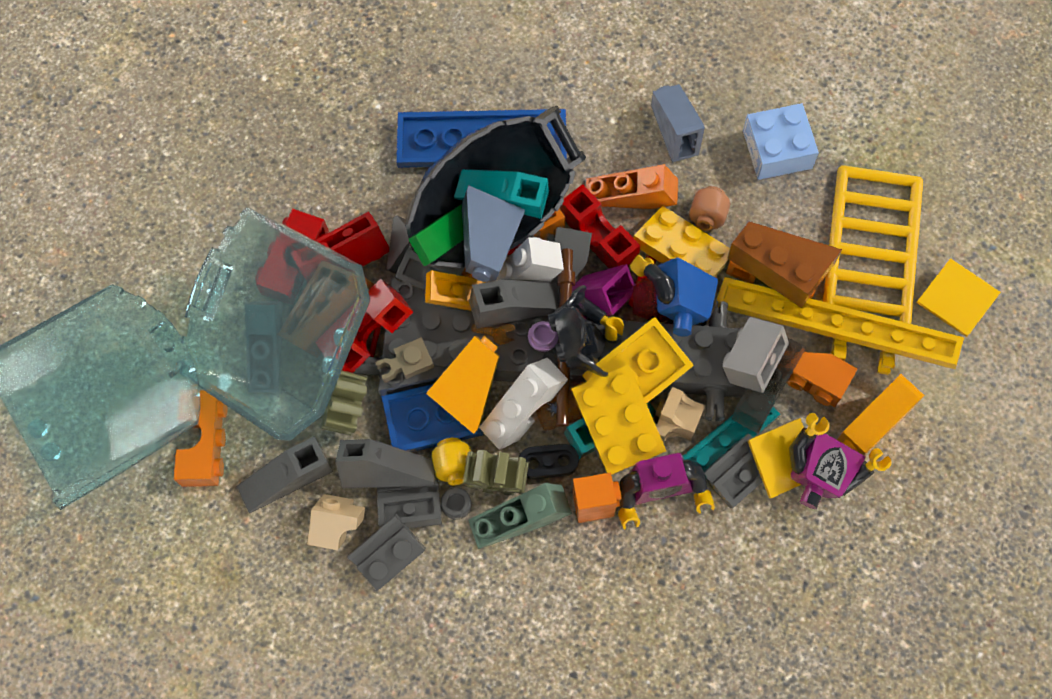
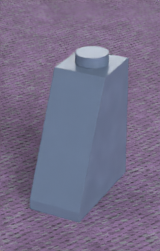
[651,84,705,163]
[461,186,525,282]

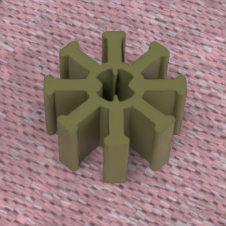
[320,369,367,436]
[463,450,529,496]

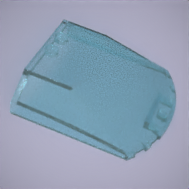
[180,207,370,441]
[0,284,200,510]

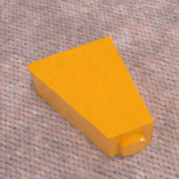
[426,335,500,434]
[837,374,925,456]

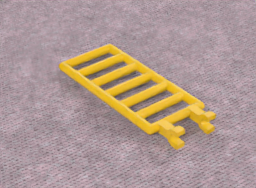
[823,165,923,375]

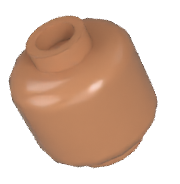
[689,186,731,231]

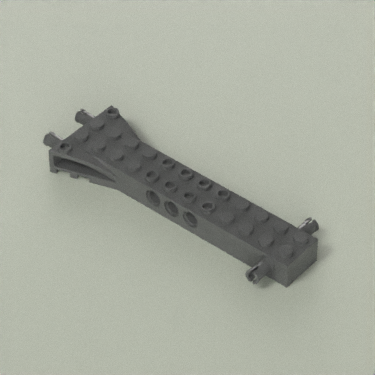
[354,278,748,421]

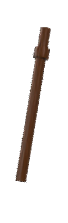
[556,248,575,427]

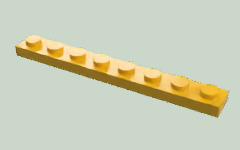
[716,277,964,369]

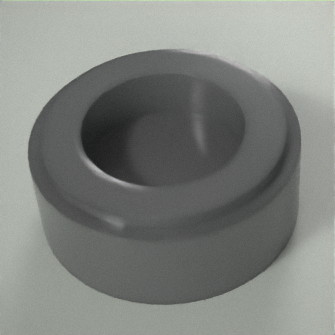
[440,487,472,520]

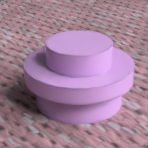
[528,321,558,352]

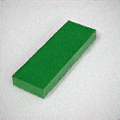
[408,204,464,266]

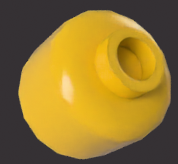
[432,437,471,486]

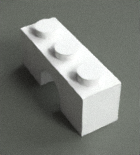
[479,358,568,450]

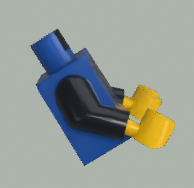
[630,255,718,337]

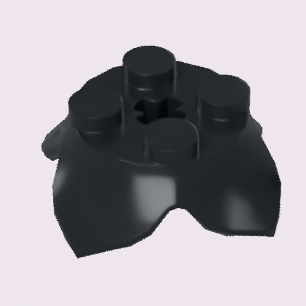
[548,285,608,377]

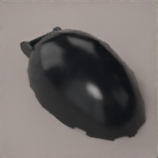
[405,106,586,268]

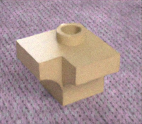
[655,387,705,443]
[307,494,365,550]

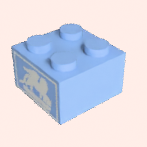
[743,103,819,180]

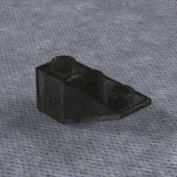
[732,337,806,434]

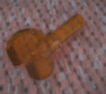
[471,324,515,345]

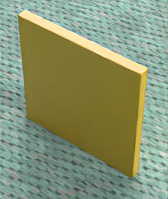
[916,258,1001,337]
[747,418,804,499]

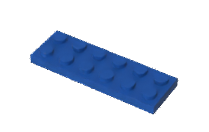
[396,109,567,168]

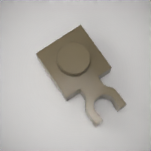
[375,337,434,383]

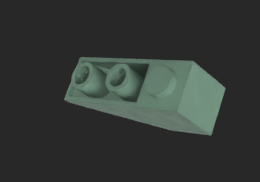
[468,483,572,549]

